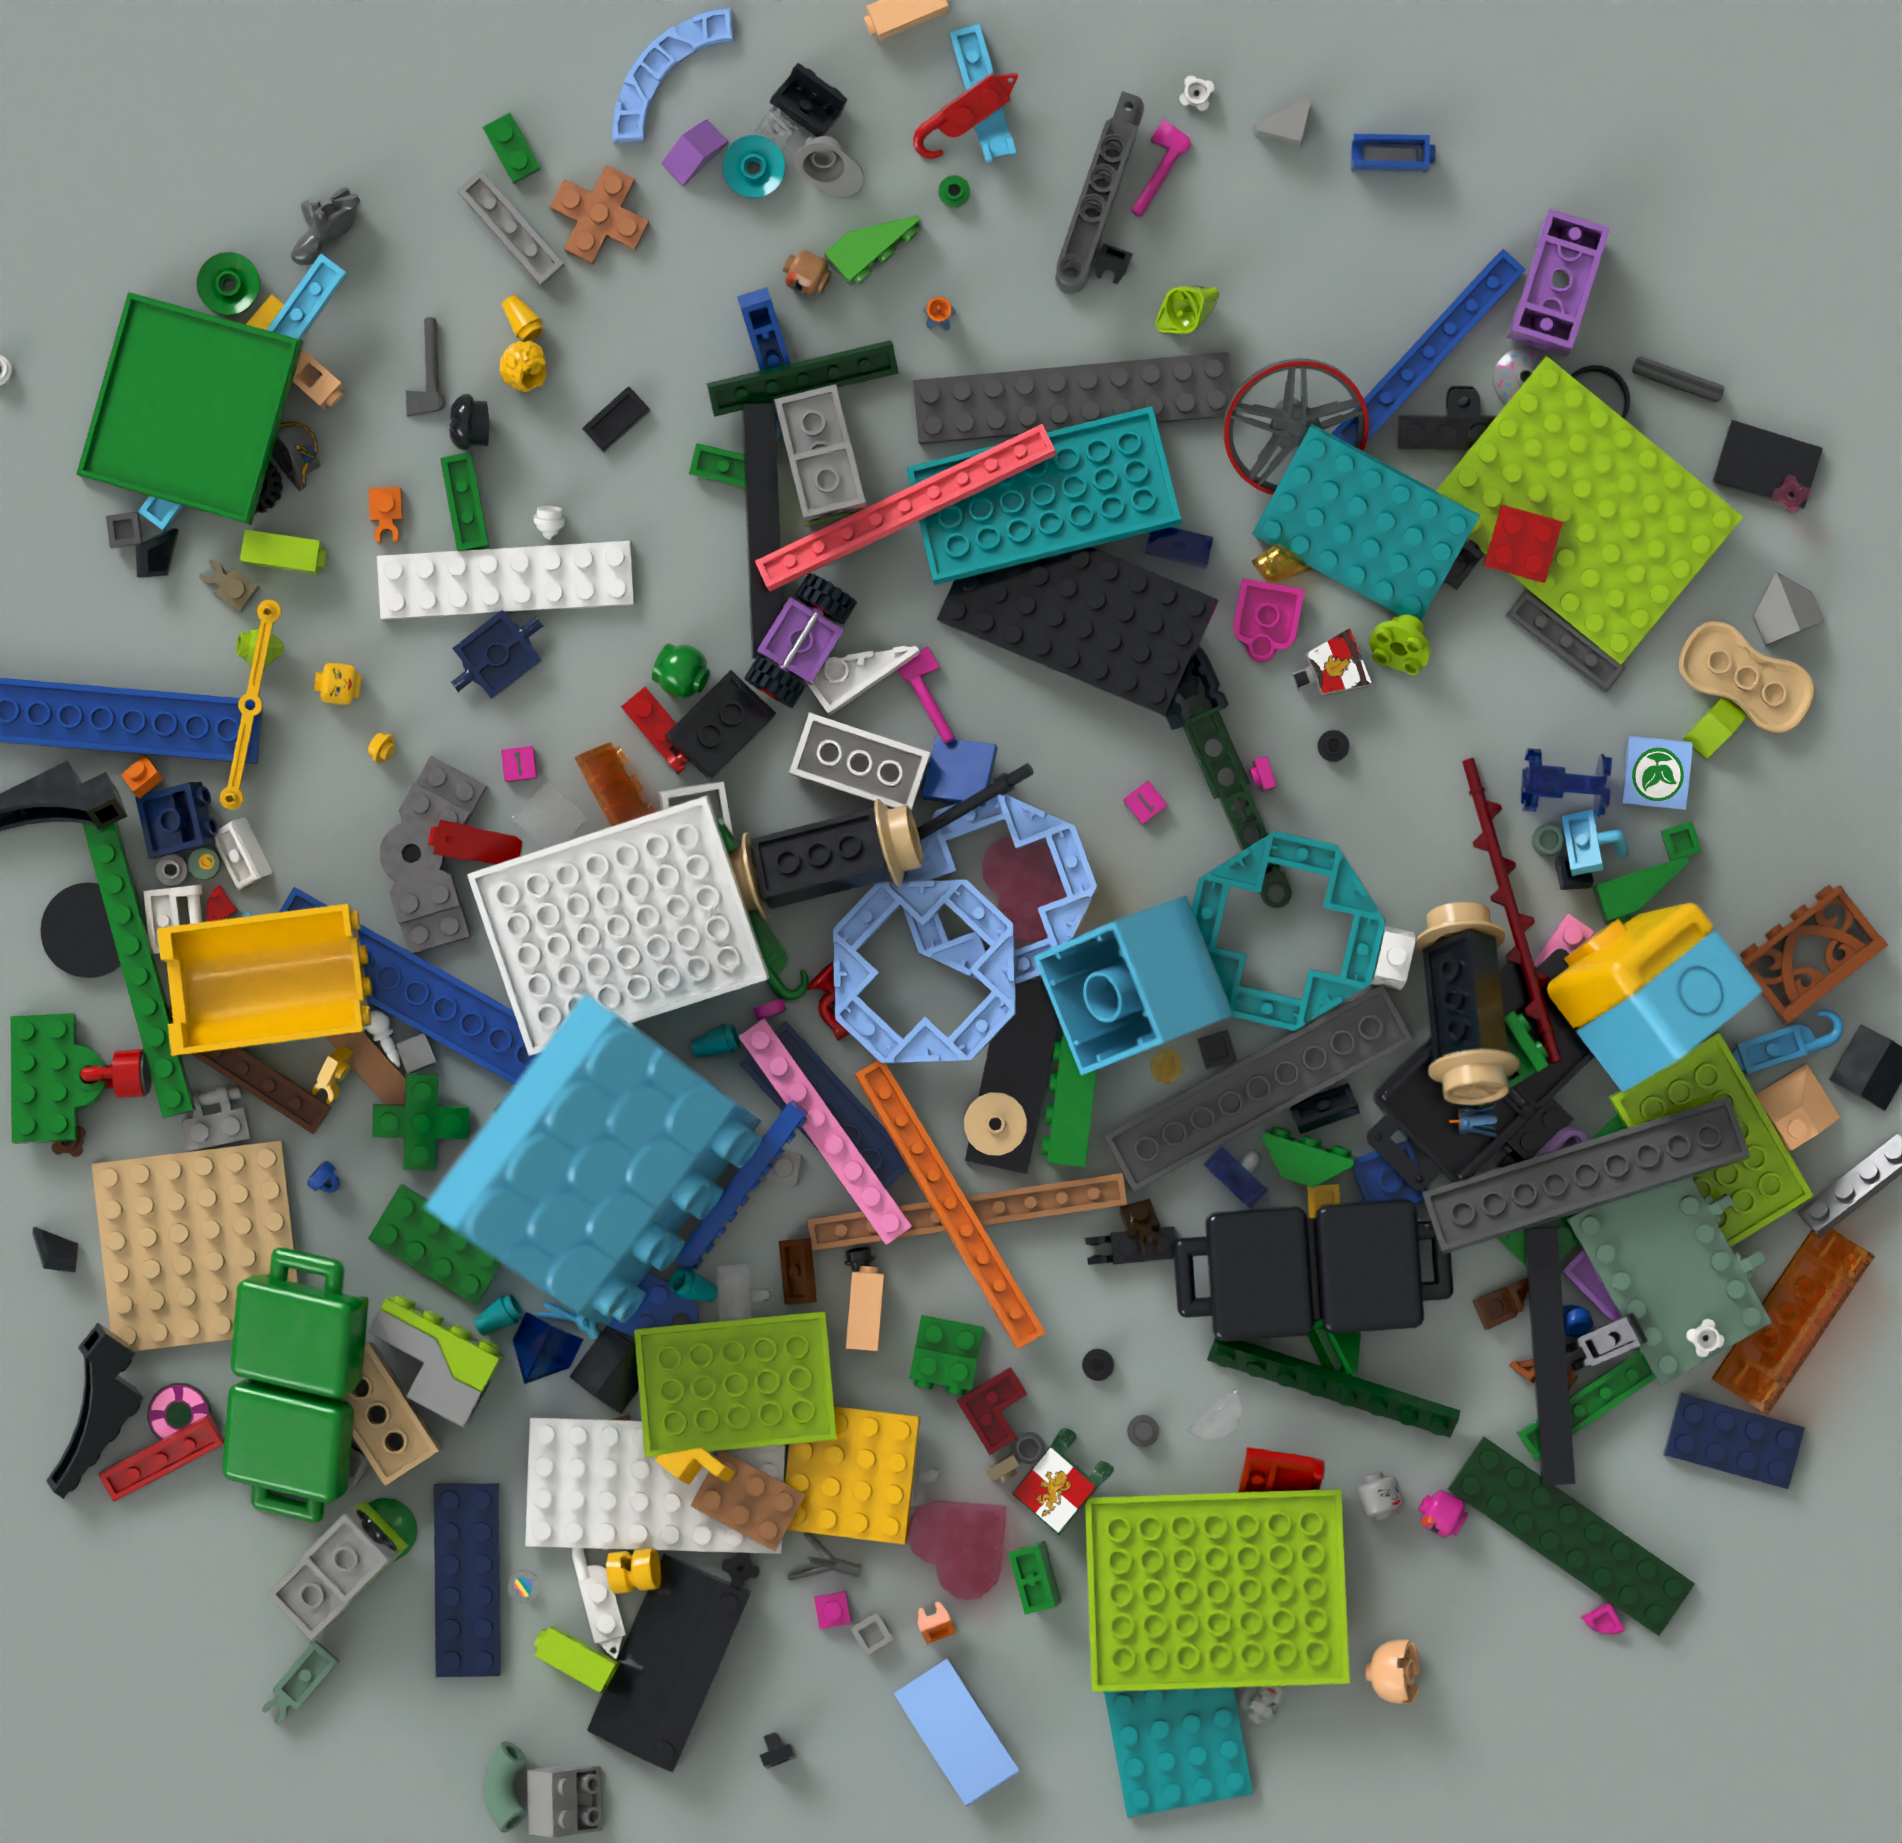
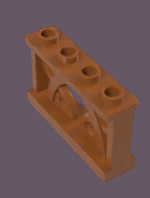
[1739,884,1888,1024]

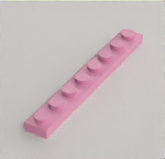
[738,1018,912,1245]

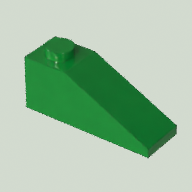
[1592,856,1689,923]

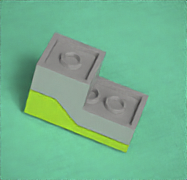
[774,384,867,527]
[368,1294,505,1427]
[267,1500,409,1641]

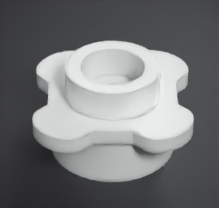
[1179,75,1214,111]
[1686,1319,1724,1357]

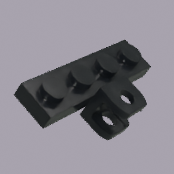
[1398,386,1497,449]

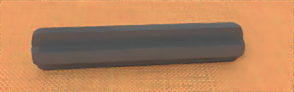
[1632,356,1724,402]

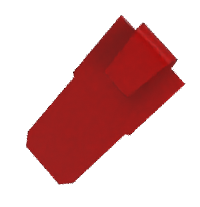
[428,820,522,865]

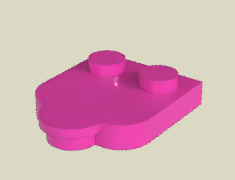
[1233,578,1305,662]

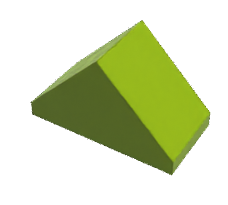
[1683,697,1748,760]

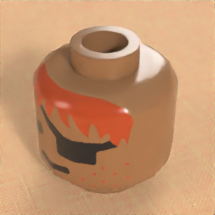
[783,250,832,297]

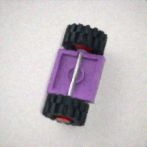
[744,573,857,708]

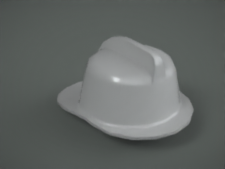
[794,136,864,198]

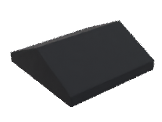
[1829,1024,1902,1111]
[570,1325,639,1414]

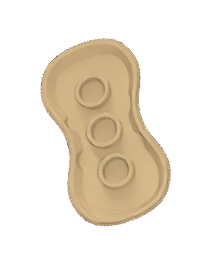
[1678,621,1815,733]

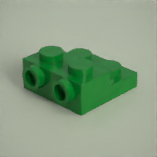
[909,1315,984,1395]

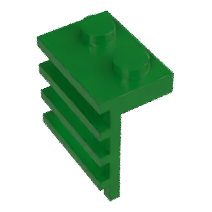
[1477,1011,1549,1108]

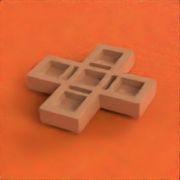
[550,165,649,265]

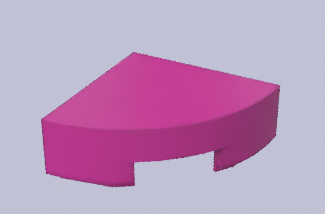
[1581,1601,1625,1634]

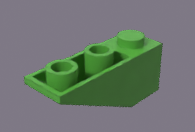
[824,215,921,286]

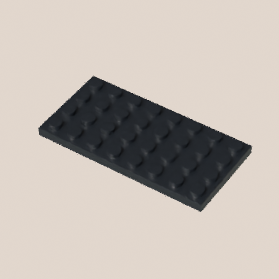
[937,547,1219,717]

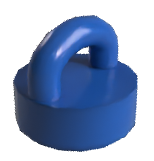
[307,1161,340,1193]
[1563,1305,1594,1337]

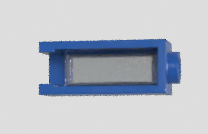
[1351,134,1436,173]

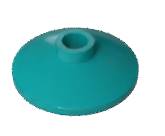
[722,135,785,198]

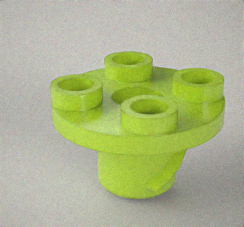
[1369,615,1431,675]

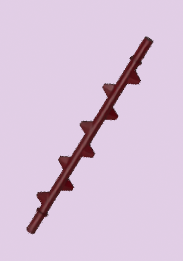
[1462,758,1562,1064]

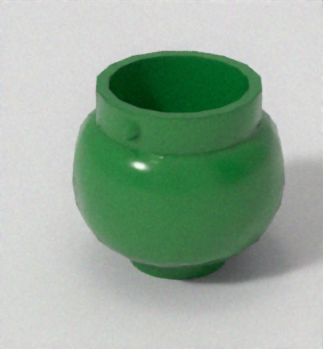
[652,643,710,699]

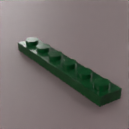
[706,340,899,417]

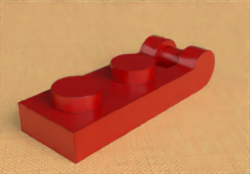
[621,687,689,774]

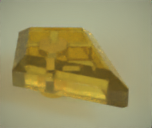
[1252,544,1313,584]

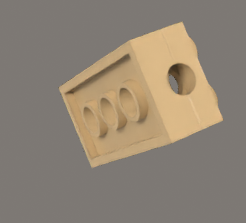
[342,1342,442,1486]

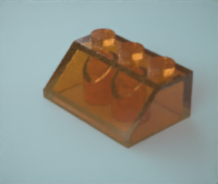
[574,742,655,827]

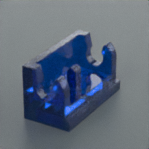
[1144,527,1214,568]

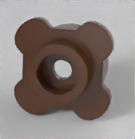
[52,1126,86,1157]

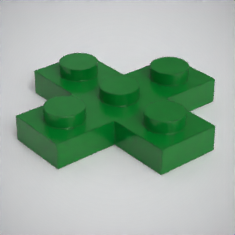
[372,1073,469,1170]

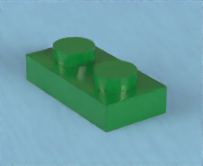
[482,113,541,185]
[689,443,745,489]

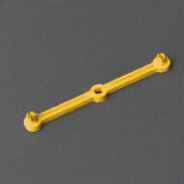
[220,599,282,810]

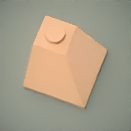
[1755,1063,1840,1151]

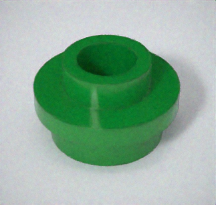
[939,175,970,208]

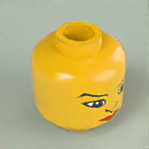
[314,662,361,705]

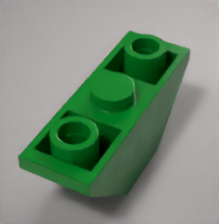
[1261,1126,1358,1187]

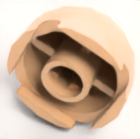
[1366,1640,1420,1704]

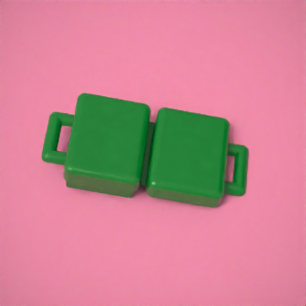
[222,1247,369,1523]

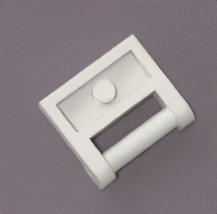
[143,885,203,955]

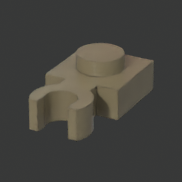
[199,560,259,613]

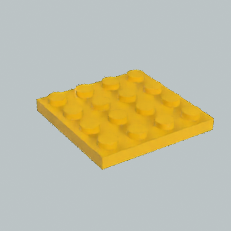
[785,1406,921,1545]

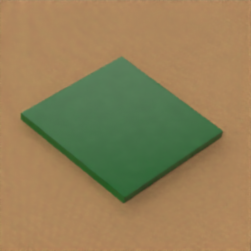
[76,292,304,525]

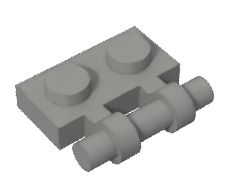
[181,1085,252,1152]

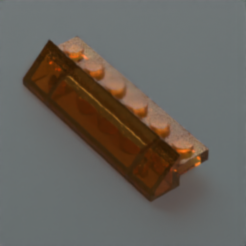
[1711,1229,1875,1415]

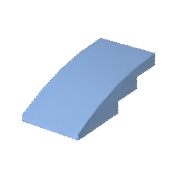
[894,1659,1020,1807]

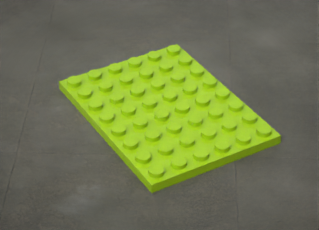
[1435,356,1743,665]
[1085,1489,1350,1692]

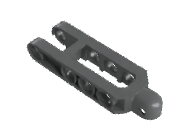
[1055,91,1144,294]

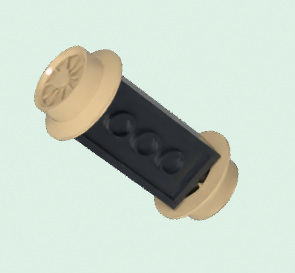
[728,799,924,920]
[1416,902,1519,1105]

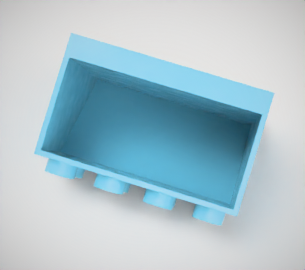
[424,993,762,1326]

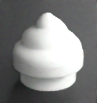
[533,506,565,540]

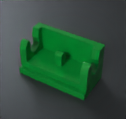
[1008,1540,1062,1615]

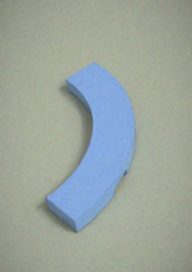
[613,8,733,143]

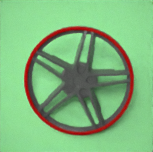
[1223,358,1369,495]

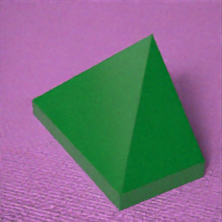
[1307,1319,1361,1376]

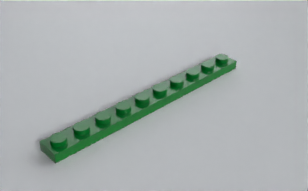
[82,822,196,1119]

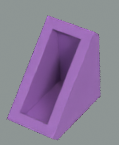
[662,119,729,186]

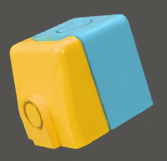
[1547,903,1763,1092]

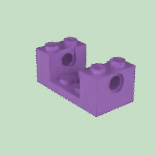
[1506,209,1610,357]

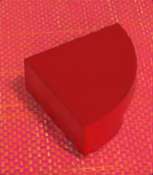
[206,885,239,922]

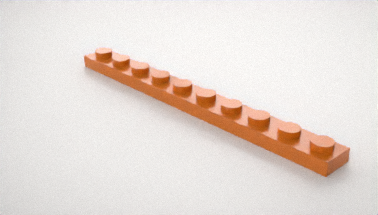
[854,1060,1046,1350]

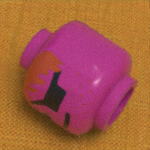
[1418,1490,1468,1538]

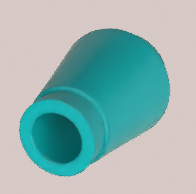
[691,1023,740,1058]
[670,1268,718,1302]
[474,1294,523,1336]

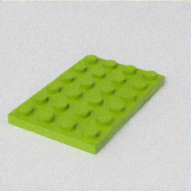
[1608,1032,1814,1247]
[634,1311,837,1458]

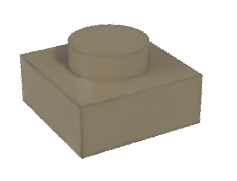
[986,1453,1020,1483]

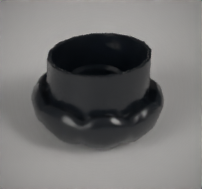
[449,394,489,451]

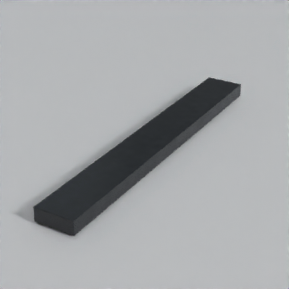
[742,403,783,659]
[1524,1227,1575,1486]

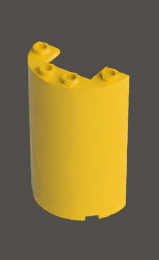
[157,904,372,1056]

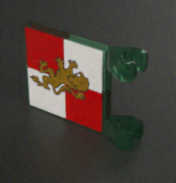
[1012,1428,1114,1535]

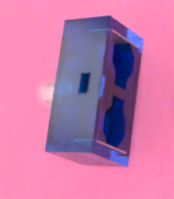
[1203,1146,1268,1209]

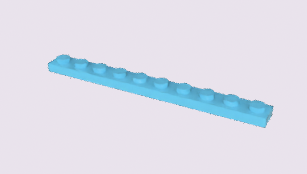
[138,253,349,531]

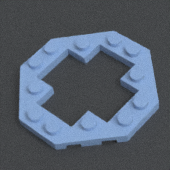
[902,794,1098,985]
[833,879,1016,1063]

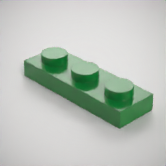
[440,452,489,551]

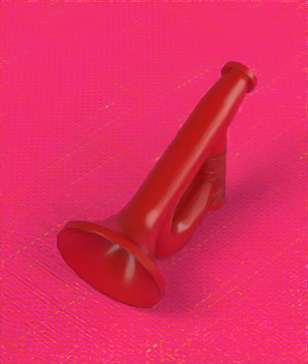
[806,961,850,1041]

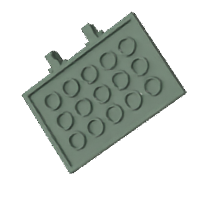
[1566,1177,1772,1386]

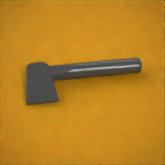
[406,317,444,416]

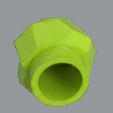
[236,628,284,666]

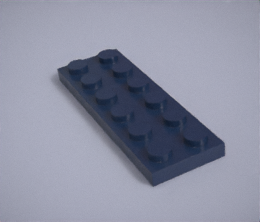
[740,1021,908,1189]
[434,1483,501,1677]

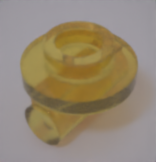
[1150,1050,1182,1084]

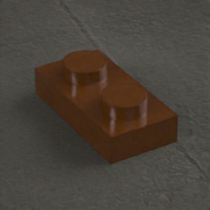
[779,1238,817,1305]

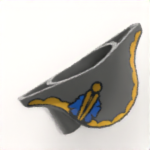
[272,421,321,492]

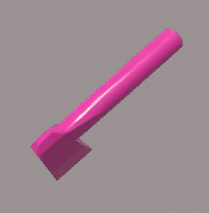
[1132,119,1192,217]
[898,647,955,744]

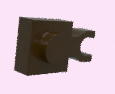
[1120,1199,1162,1256]

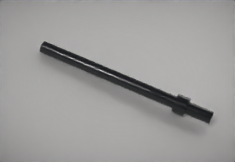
[917,763,1034,841]

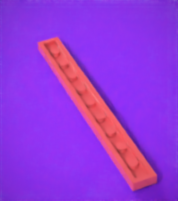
[755,424,1057,592]

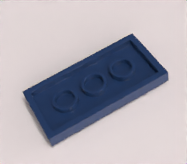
[1663,1393,1805,1489]

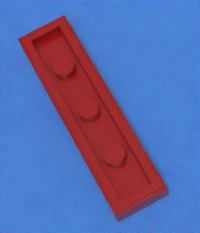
[98,1414,225,1502]

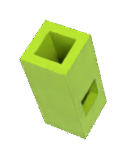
[240,529,328,575]
[534,1626,620,1693]

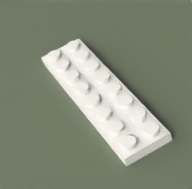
[377,541,634,620]

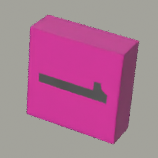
[501,746,537,782]
[1123,780,1167,825]

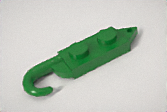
[748,910,809,1000]

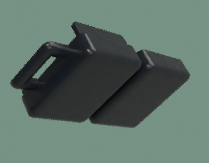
[1367,949,1595,1191]
[1173,1199,1454,1341]

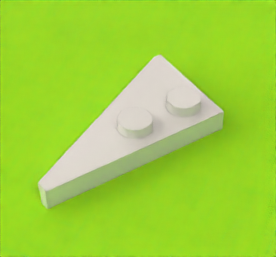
[806,645,920,716]

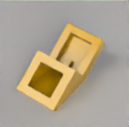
[655,1448,735,1485]

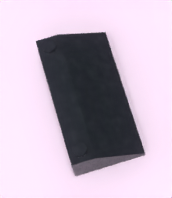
[587,1554,751,1773]

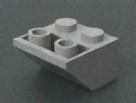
[527,1766,602,1838]

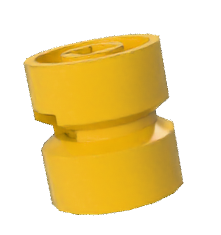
[606,1548,661,1594]

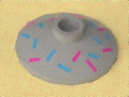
[1493,348,1545,404]

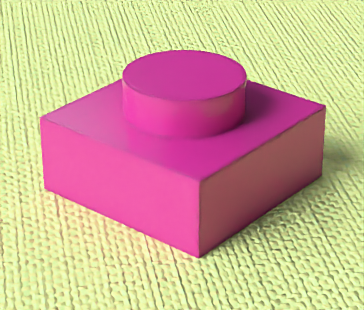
[1249,756,1276,792]
[814,1591,851,1629]

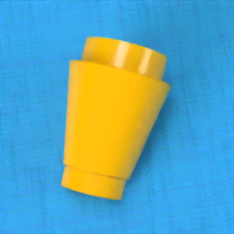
[502,294,544,342]

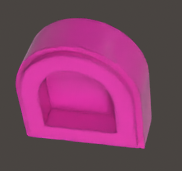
[753,998,786,1021]

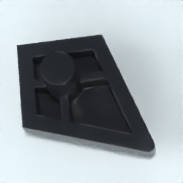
[136,528,179,578]
[32,1227,78,1272]

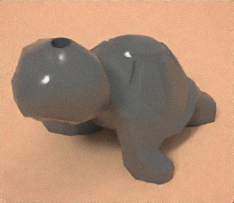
[291,187,360,265]

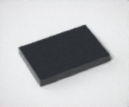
[1712,420,1823,509]
[665,670,777,781]

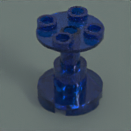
[1521,748,1612,817]

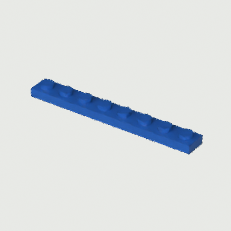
[1331,249,1526,446]

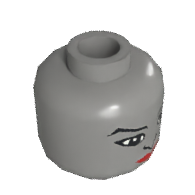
[1357,1471,1403,1521]

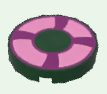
[147,1383,212,1440]

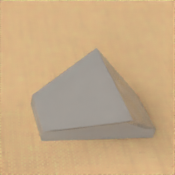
[1753,571,1824,645]

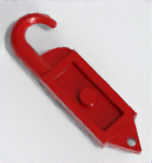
[913,72,1018,159]

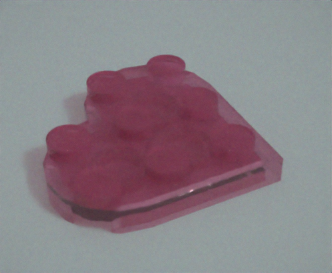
[982,837,1067,942]
[908,1500,1007,1600]

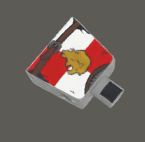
[1292,627,1373,697]

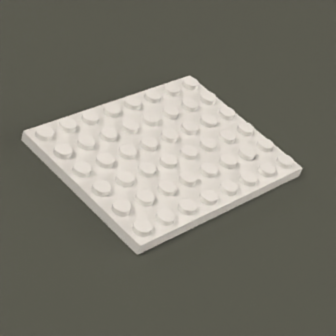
[467,795,770,1056]

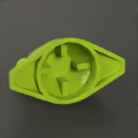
[1154,286,1219,334]

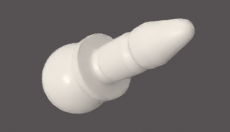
[366,1010,401,1068]

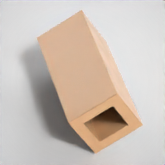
[863,0,949,41]
[292,348,345,411]
[846,1266,884,1351]

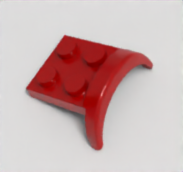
[1238,1447,1325,1493]

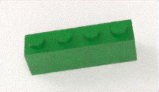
[1041,1036,1097,1167]

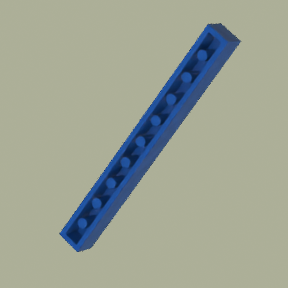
[675,1100,808,1270]

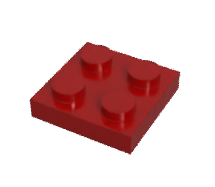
[1483,504,1563,583]

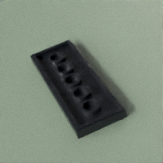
[965,980,1059,1174]

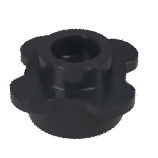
[722,1553,759,1587]

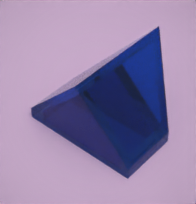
[512,1312,584,1384]

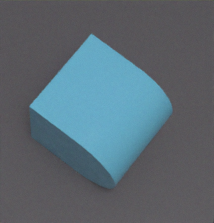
[1034,896,1234,1075]

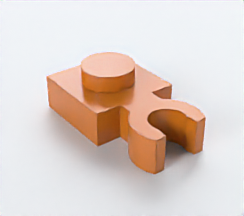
[369,487,403,543]

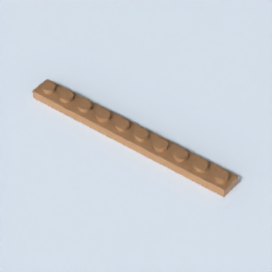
[807,1173,1128,1251]

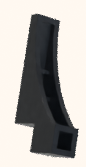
[0,760,128,832]
[46,1323,144,1499]

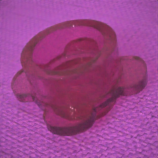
[1773,475,1811,513]

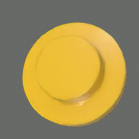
[367,732,396,764]

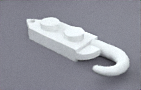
[572,1548,626,1659]

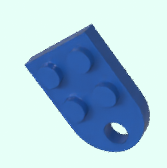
[599,1273,699,1337]

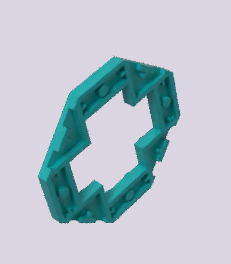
[1192,830,1386,1031]

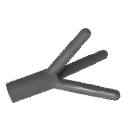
[787,1532,862,1580]

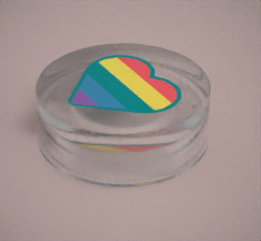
[508,1570,540,1603]

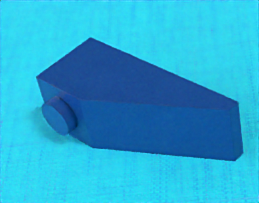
[737,287,791,371]

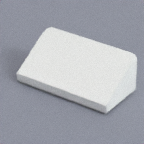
[214,817,272,890]

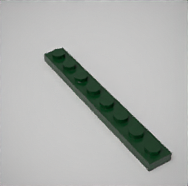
[1207,1337,1461,1438]

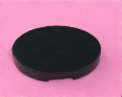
[40,883,121,978]

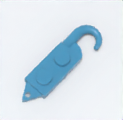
[1732,1009,1844,1075]

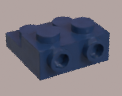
[135,782,218,859]

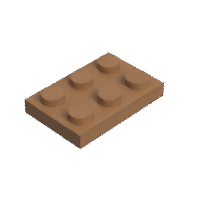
[691,1451,806,1552]

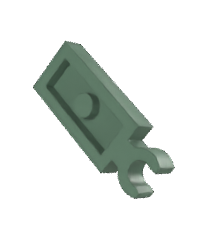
[262,1640,340,1724]

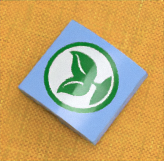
[1621,736,1693,810]

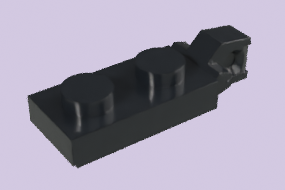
[1496,1098,1574,1167]

